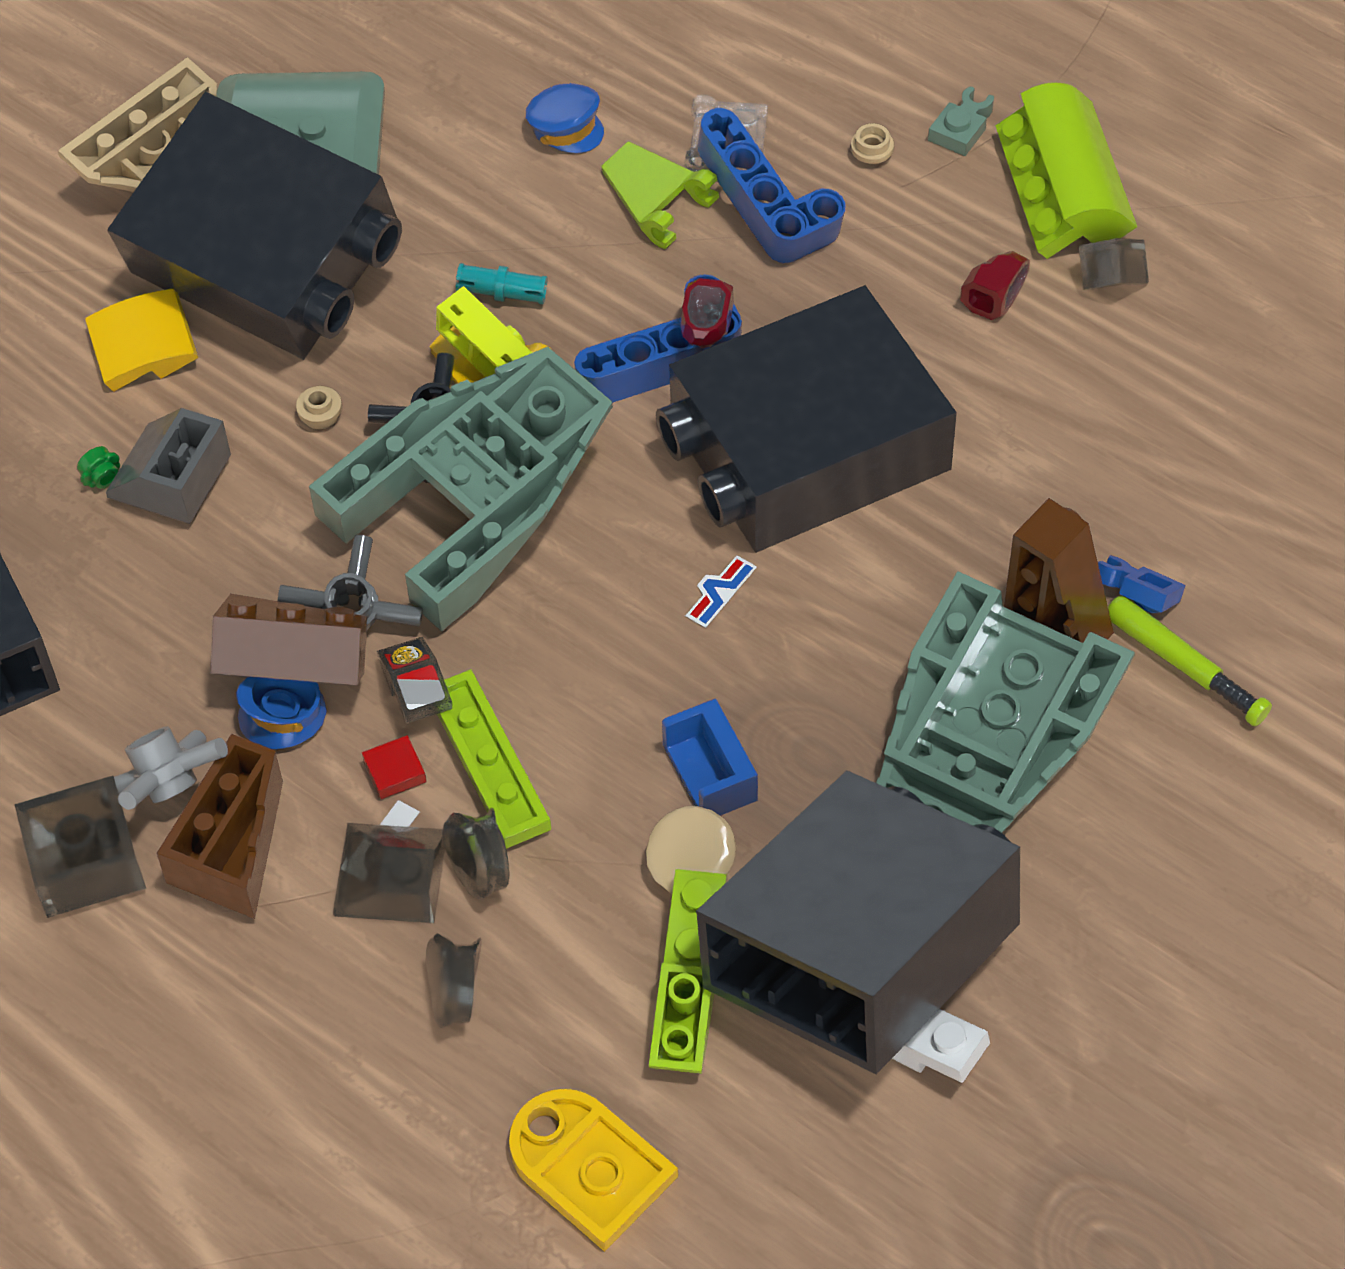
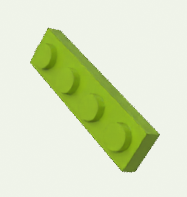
[431,669,551,849]

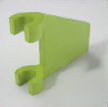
[601,141,720,249]

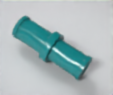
[455,263,548,305]

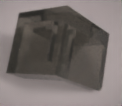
[1079,238,1149,290]

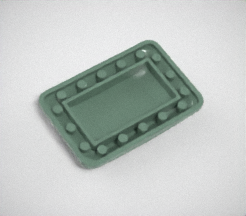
[217,71,385,174]

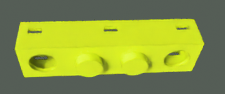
[436,286,532,377]

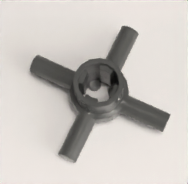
[278,535,423,630]

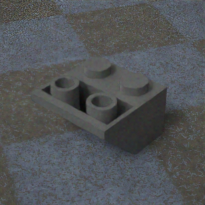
[106,408,231,524]

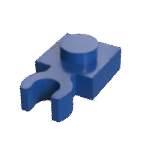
[1098,555,1186,613]

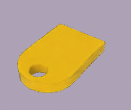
[509,1089,678,1252]

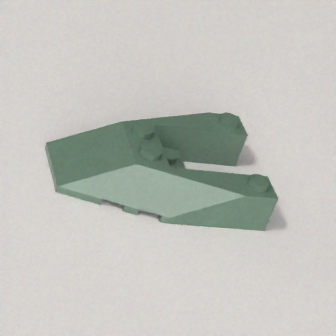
[309,347,613,632]

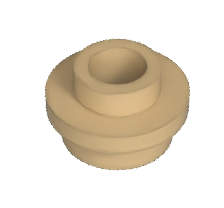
[851,124,894,164]
[296,386,342,429]

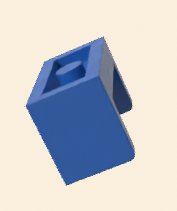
[662,698,758,816]

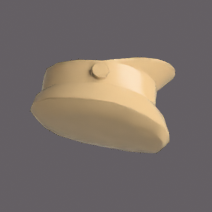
[646,806,736,894]

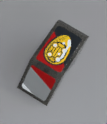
[377,637,453,724]

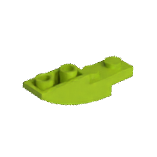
[649,869,727,1074]

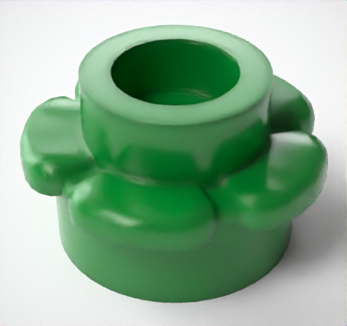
[77,446,121,489]

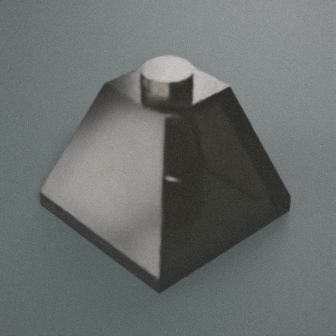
[333,823,447,923]

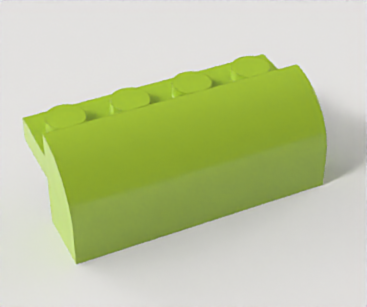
[995,83,1138,259]

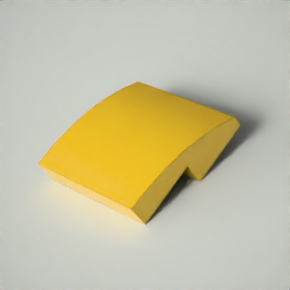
[85,289,199,392]

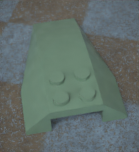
[876,571,1135,833]

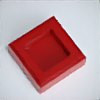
[362,735,427,799]

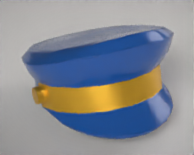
[526,83,604,153]
[236,677,327,749]

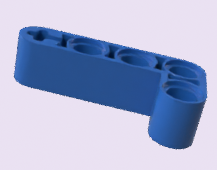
[697,108,846,263]
[574,274,742,403]

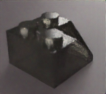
[14,776,146,918]

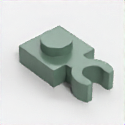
[928,86,994,156]

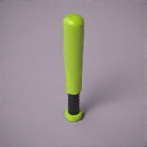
[1108,596,1272,726]

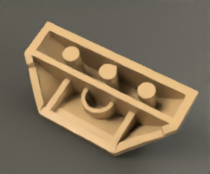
[58,57,217,192]

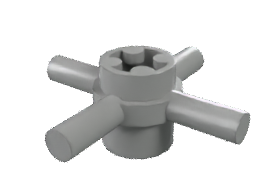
[100,726,228,810]

